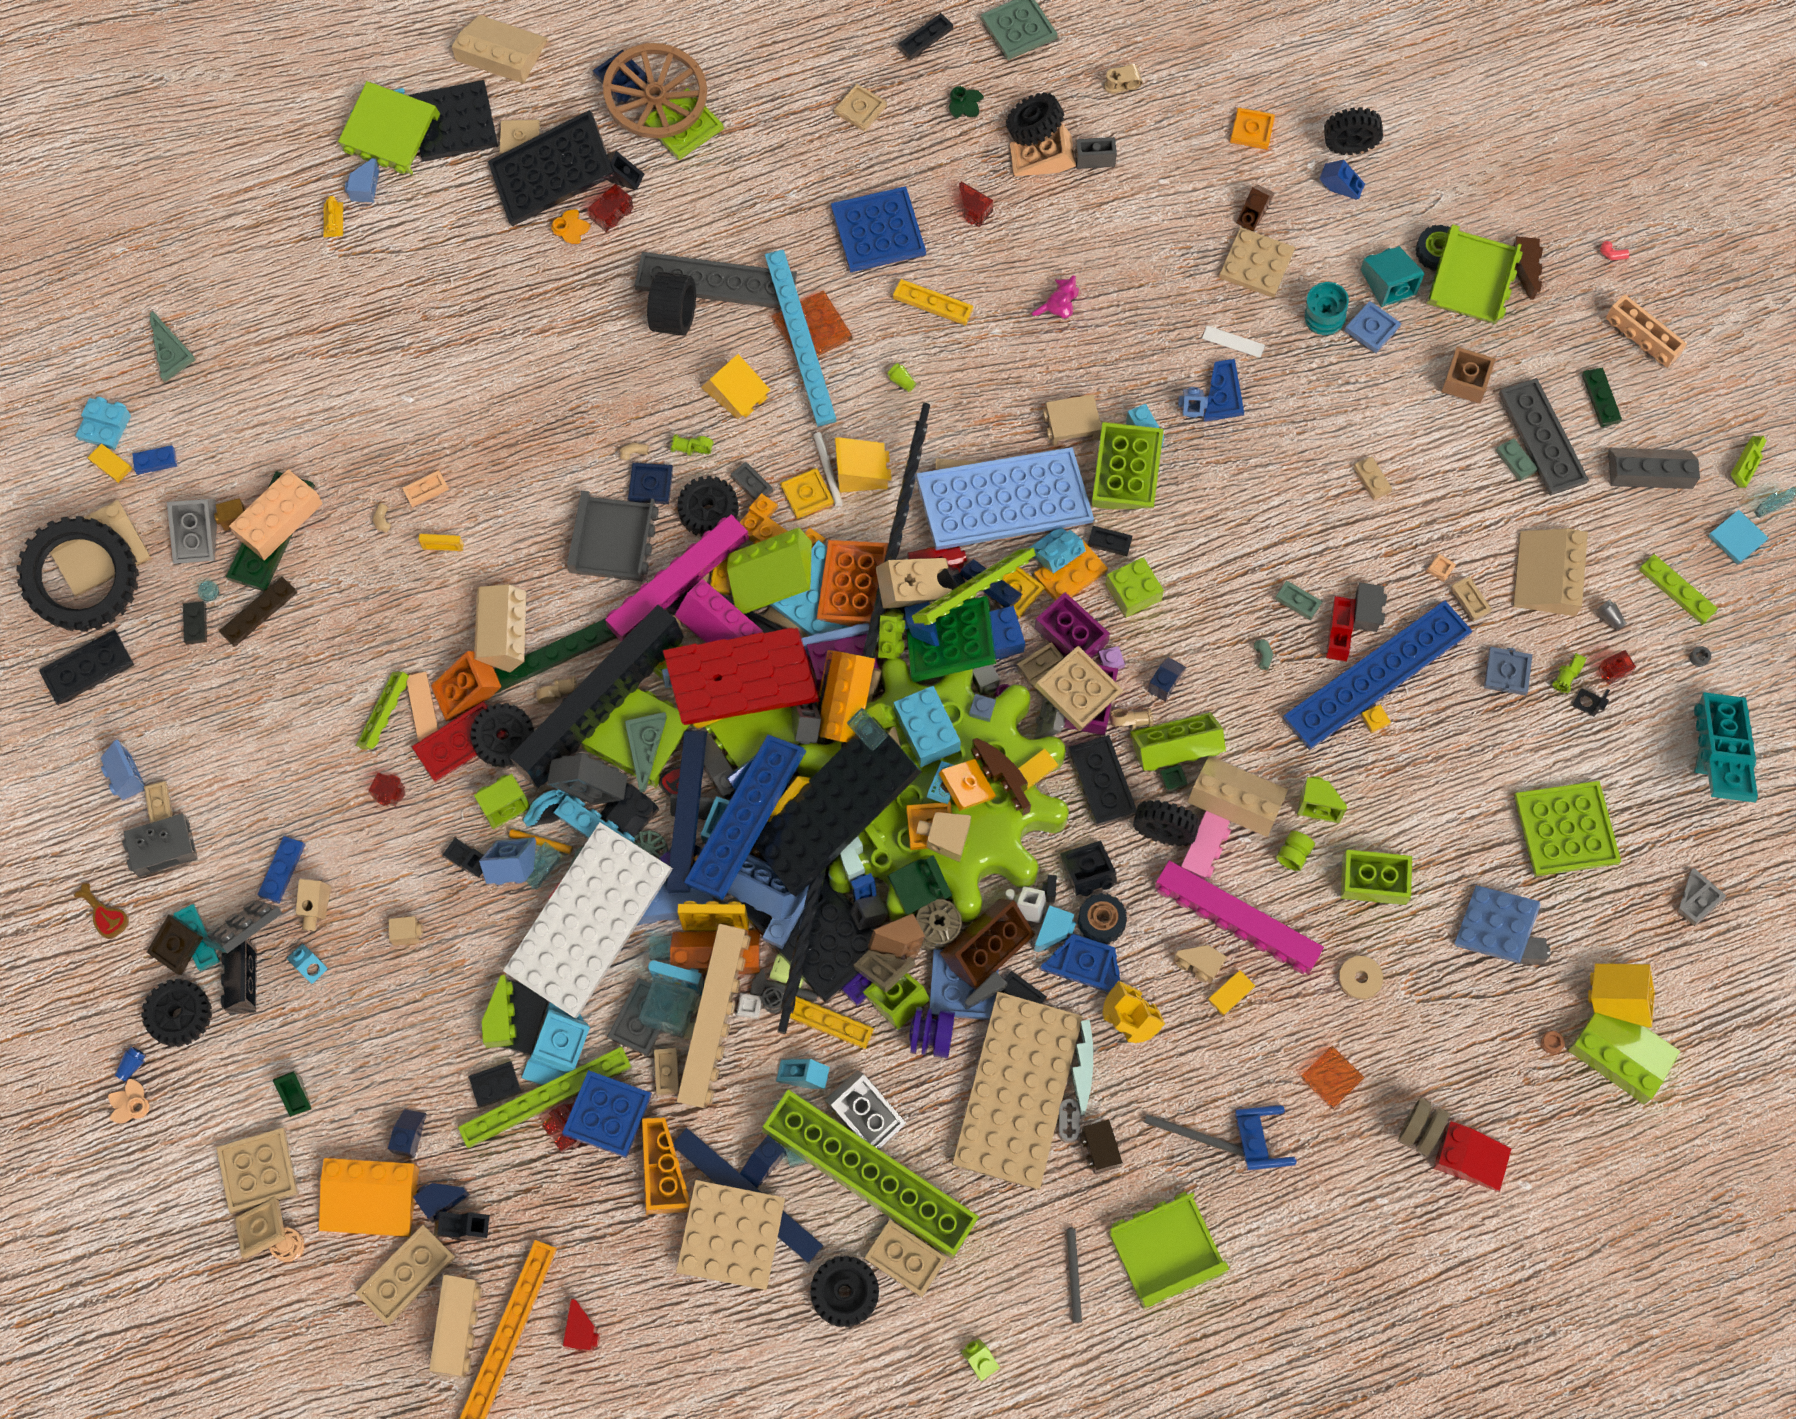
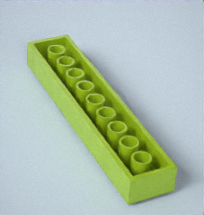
[762,1089,979,1259]

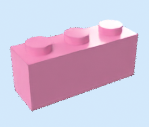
[1181,811,1232,880]

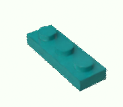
[173,904,221,972]

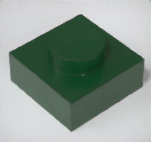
[1160,765,1188,793]

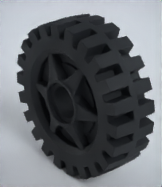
[1006,92,1064,146]
[1324,107,1383,155]
[677,476,739,537]
[471,703,534,768]
[1133,800,1200,846]
[141,979,212,1047]
[810,1256,879,1327]

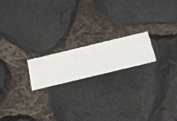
[1202,326,1265,358]

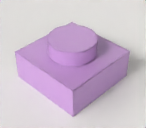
[1098,646,1125,669]

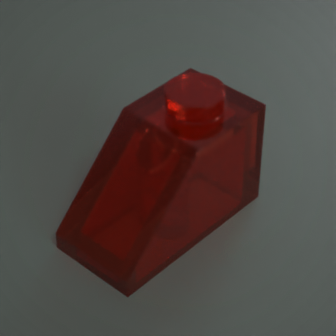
[959,181,993,227]

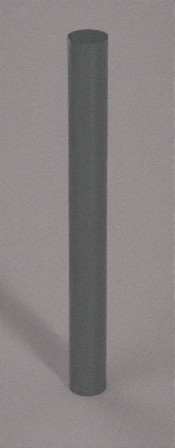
[1066,1229,1082,1324]

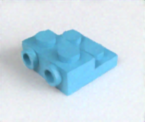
[75,397,131,450]
[1029,528,1086,573]

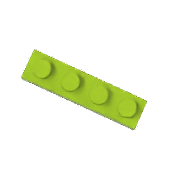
[1639,554,1718,625]
[355,671,409,750]

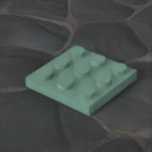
[981,0,1058,61]

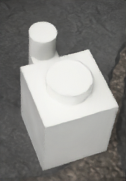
[1006,886,1046,923]

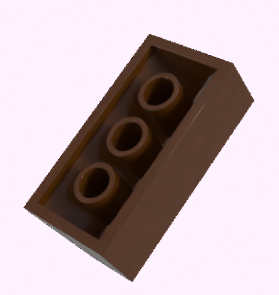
[940,899,1035,989]

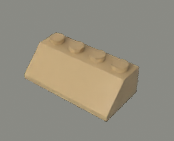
[474,584,526,672]
[429,1275,482,1378]

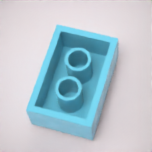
[893,686,961,767]

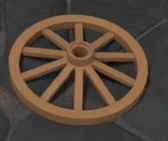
[603,43,707,138]

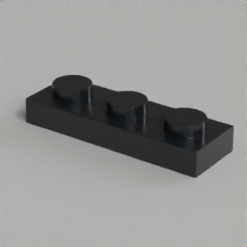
[898,13,953,60]

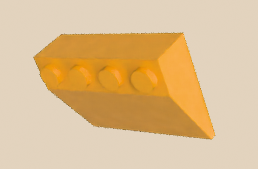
[319,1158,420,1237]

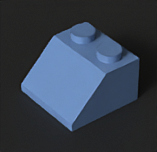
[101,739,145,800]
[479,837,536,885]

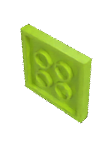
[644,88,724,160]

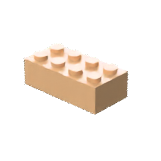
[229,469,323,561]

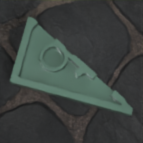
[150,311,196,383]
[625,712,667,793]

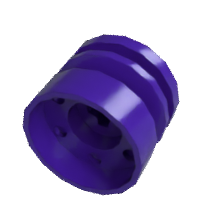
[909,1006,955,1059]

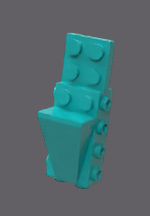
[1694,692,1758,803]

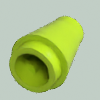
[887,363,917,393]

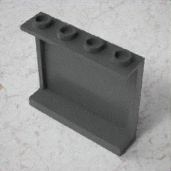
[567,490,659,582]

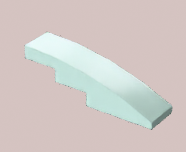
[1071,1019,1093,1116]

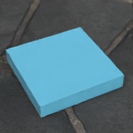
[1708,510,1769,565]

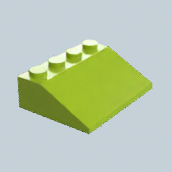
[1092,422,1164,510]
[727,527,812,614]
[1568,1012,1681,1105]

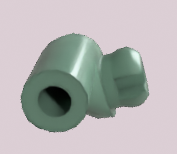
[1254,639,1273,670]

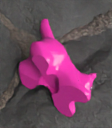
[1032,275,1079,319]

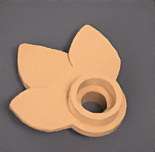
[108,1079,150,1124]

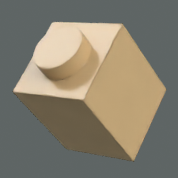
[389,916,423,946]

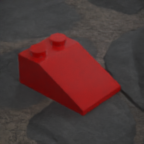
[1433,1121,1512,1192]

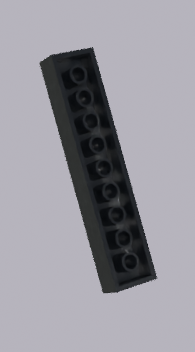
[509,605,684,788]

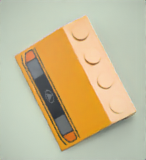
[817,650,875,742]

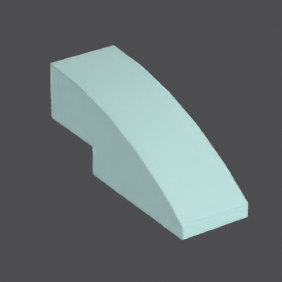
[840,836,865,882]

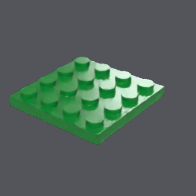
[907,596,996,682]

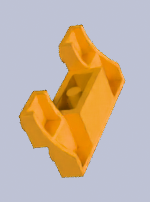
[739,493,826,548]

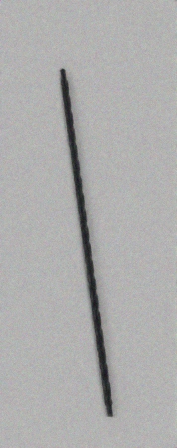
[777,403,930,1034]

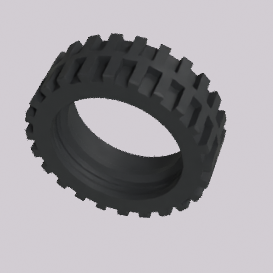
[16,516,139,632]

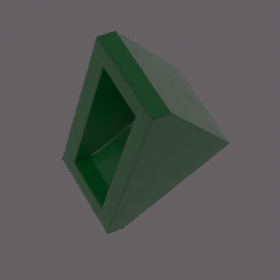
[273,1071,312,1117]

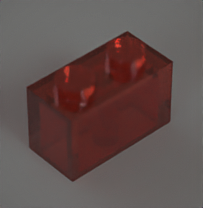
[588,184,634,232]

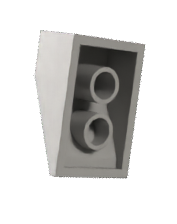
[167,499,217,564]
[824,1070,906,1149]

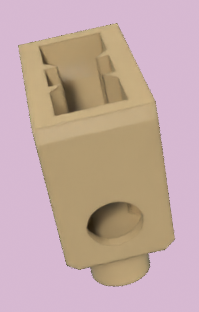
[916,812,971,862]
[296,879,331,931]

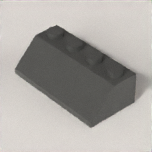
[1608,448,1700,489]

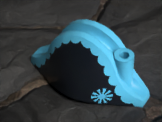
[523,789,574,826]

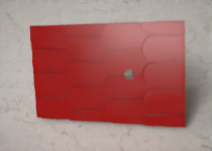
[663,628,820,729]

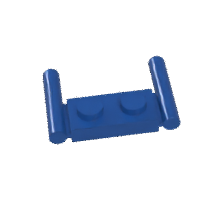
[1235,1105,1297,1171]

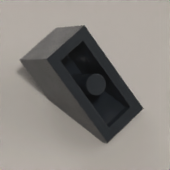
[608,151,644,190]

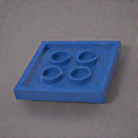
[562,1070,652,1158]

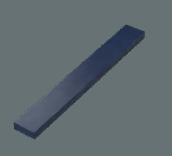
[667,731,707,893]
[673,1128,824,1264]

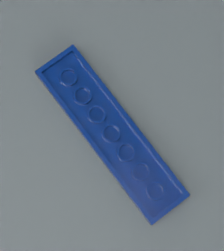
[684,735,806,900]

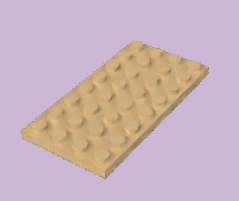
[952,992,1083,1190]

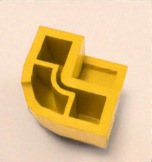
[1102,981,1166,1043]

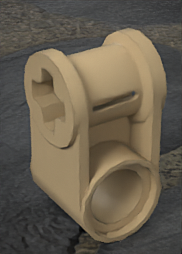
[1104,64,1143,94]

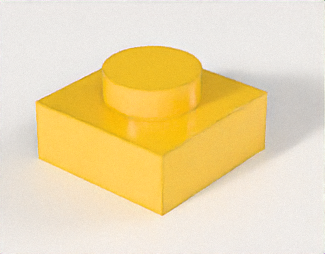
[1361,704,1391,733]

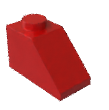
[563,1299,600,1353]

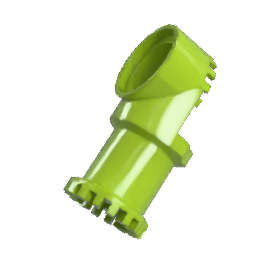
[671,434,714,456]
[1552,653,1587,693]

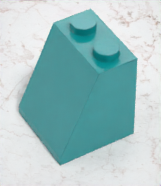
[1360,246,1424,307]

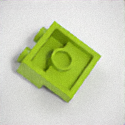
[878,609,905,659]

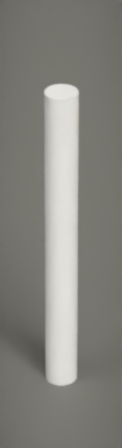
[813,432,843,506]

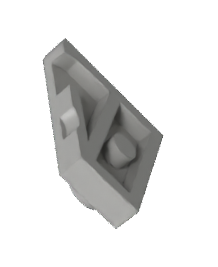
[1678,868,1726,926]

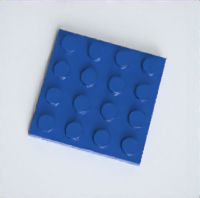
[831,186,926,273]

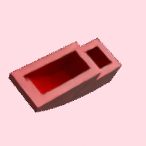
[1326,596,1356,662]

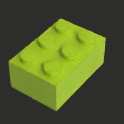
[1341,849,1412,905]

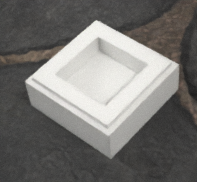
[737,993,762,1020]

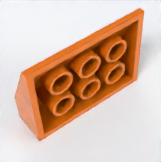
[817,540,889,627]

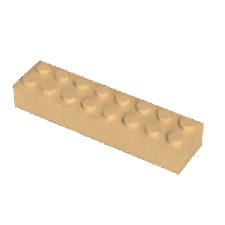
[677,924,751,1108]

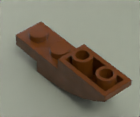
[971,738,1031,816]

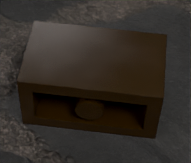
[1079,1119,1123,1174]

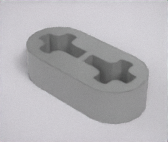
[1059,1099,1080,1143]

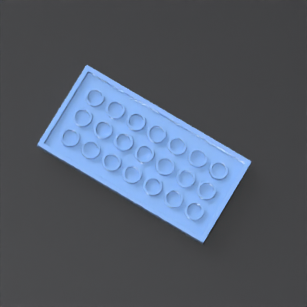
[915,447,1094,550]

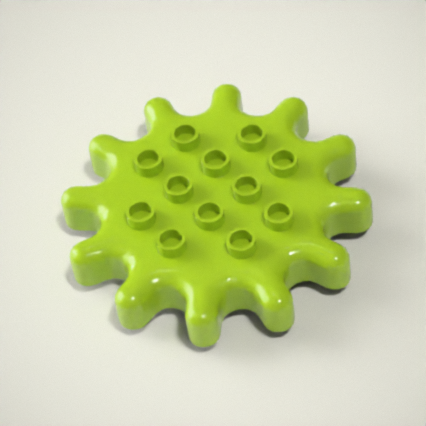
[796,657,1069,922]

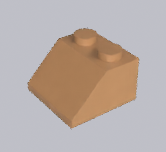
[868,914,925,960]

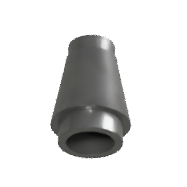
[1597,600,1627,631]

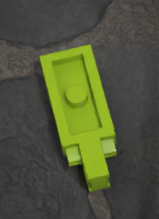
[1730,436,1767,488]

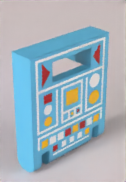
[648,960,705,995]

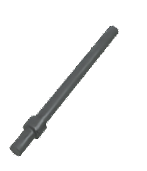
[1144,1114,1273,1159]

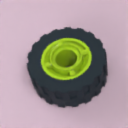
[1415,225,1450,270]

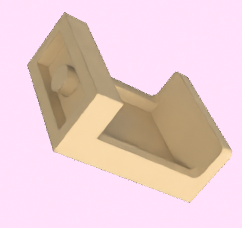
[1042,394,1102,446]

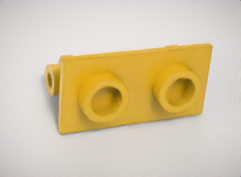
[323,196,343,238]

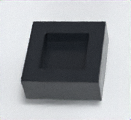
[1042,875,1057,903]

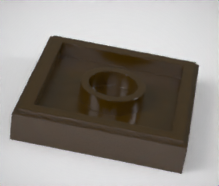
[146,914,203,975]

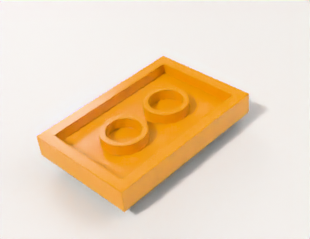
[1033,539,1108,601]

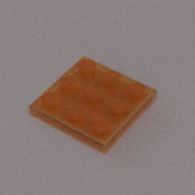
[772,290,853,357]

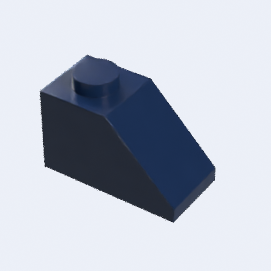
[1147,657,1187,702]
[388,1109,427,1158]
[740,1135,787,1188]
[413,1183,470,1222]

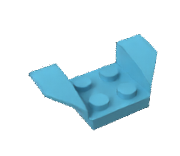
[521,1002,590,1085]

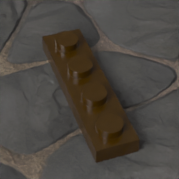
[219,577,297,647]

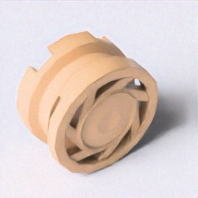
[269,1227,305,1263]

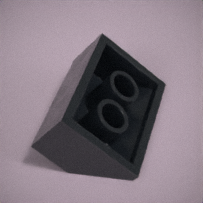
[221,939,257,1015]

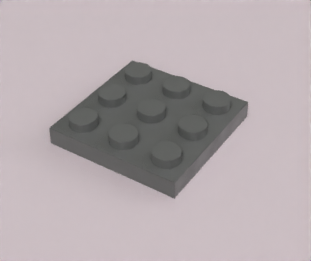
[203,900,283,953]

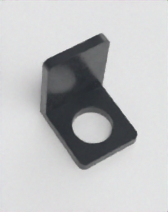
[1573,688,1610,717]

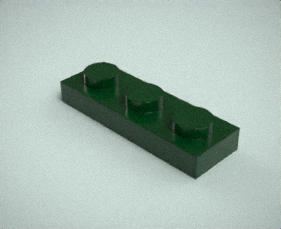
[1582,367,1622,427]

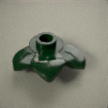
[949,86,984,119]

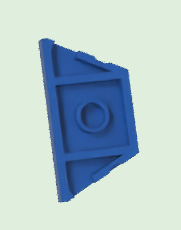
[1040,934,1120,992]

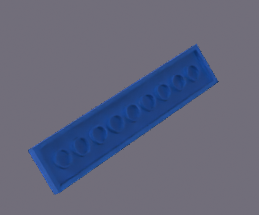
[1283,600,1472,750]

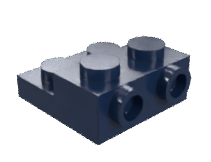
[592,50,648,103]

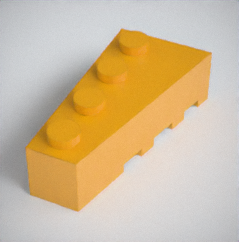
[642,1117,690,1215]

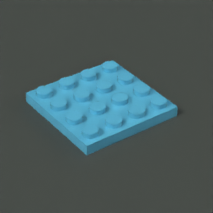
[770,540,850,636]

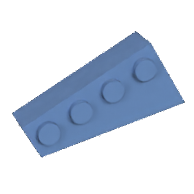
[637,881,714,925]

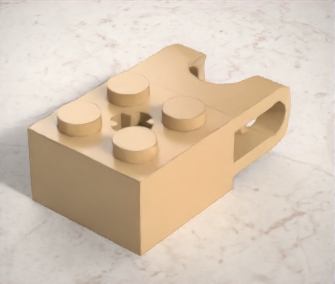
[876,558,952,608]

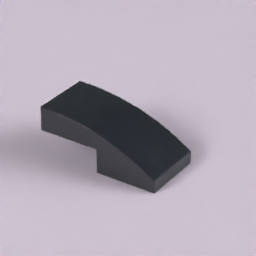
[442,838,484,878]

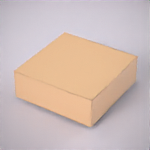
[1427,554,1456,582]

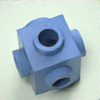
[1178,387,1208,417]

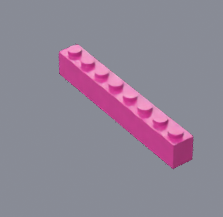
[605,514,749,642]
[1155,860,1324,975]

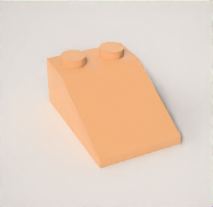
[1010,123,1076,176]

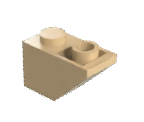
[1173,945,1227,984]

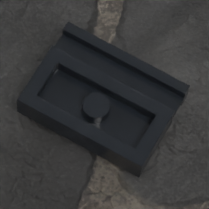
[468,1061,522,1108]

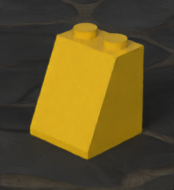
[701,354,770,419]
[835,437,892,493]
[1588,963,1655,1028]

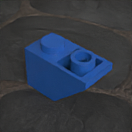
[1319,159,1365,200]

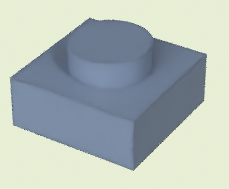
[969,694,996,722]

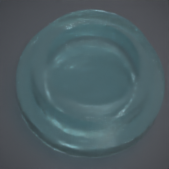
[198,581,219,601]

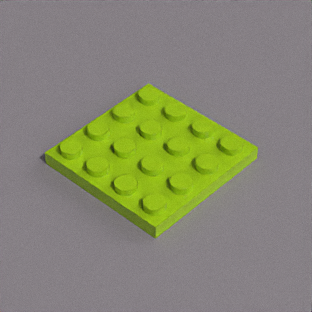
[1514,781,1621,877]

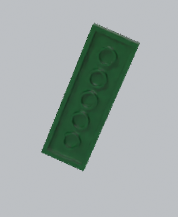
[226,471,315,591]

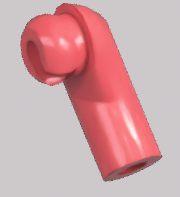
[1600,241,1629,261]

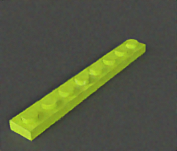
[912,548,1036,625]
[458,1046,632,1149]

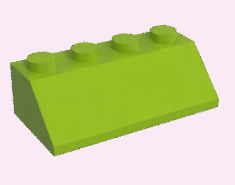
[1130,712,1226,771]

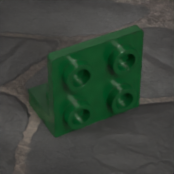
[888,855,952,914]

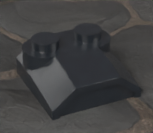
[600,783,659,837]

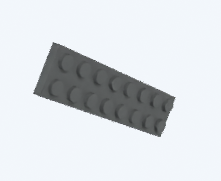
[634,252,797,309]

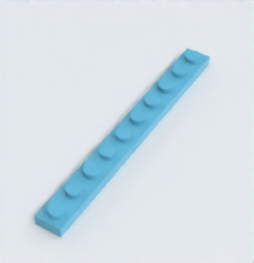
[765,249,837,427]

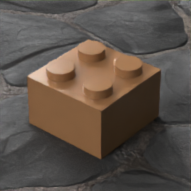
[1441,347,1496,404]

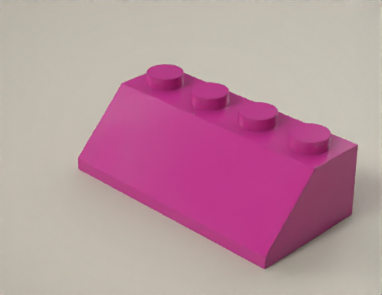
[675,579,763,643]

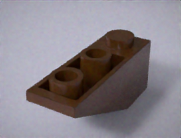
[1512,236,1543,300]

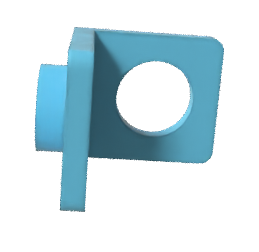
[287,944,327,984]

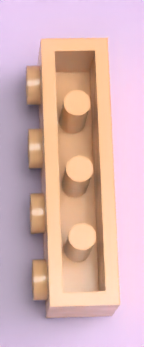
[1606,294,1687,368]

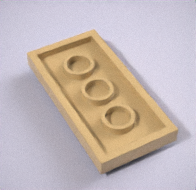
[355,1225,456,1326]

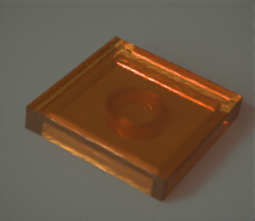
[1300,1046,1365,1109]

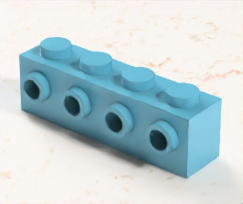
[554,796,636,845]

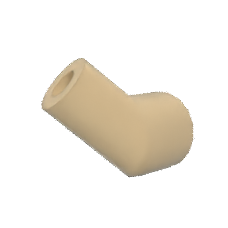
[619,443,649,460]
[373,503,391,533]

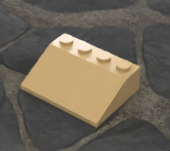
[452,15,548,84]
[50,500,151,597]
[1513,528,1588,617]
[1187,756,1288,837]

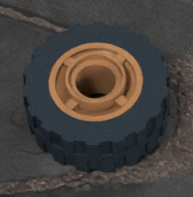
[1078,893,1127,944]

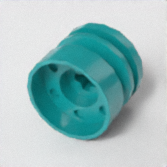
[1304,282,1349,335]

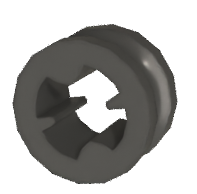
[1689,646,1711,667]

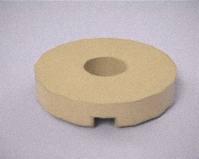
[1338,956,1383,1000]

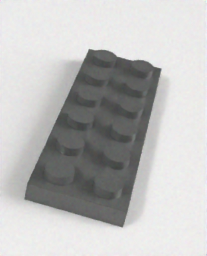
[1499,378,1589,496]

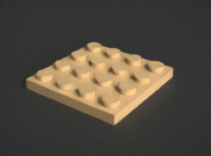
[676,1180,785,1290]

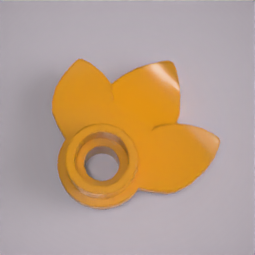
[551,209,591,244]

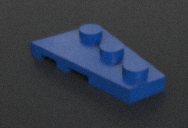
[1204,359,1244,422]

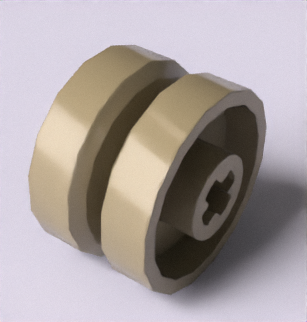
[1398,1097,1450,1157]

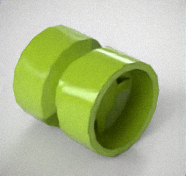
[1276,831,1315,872]

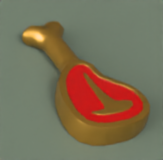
[74,883,129,939]

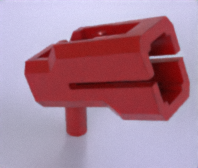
[908,546,967,580]

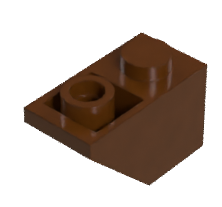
[1236,184,1275,231]

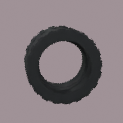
[647,272,696,336]

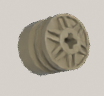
[914,899,962,951]

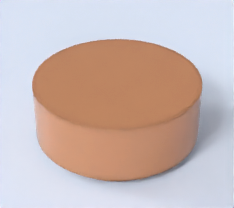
[1541,1031,1565,1054]

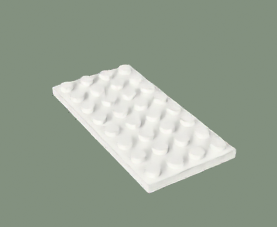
[503,822,673,1019]

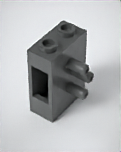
[122,813,198,877]

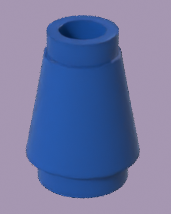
[115,1046,146,1081]

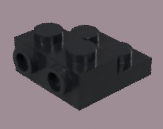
[1060,840,1117,896]

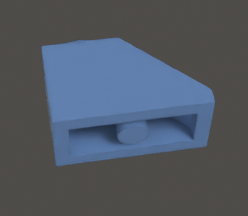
[345,159,380,203]

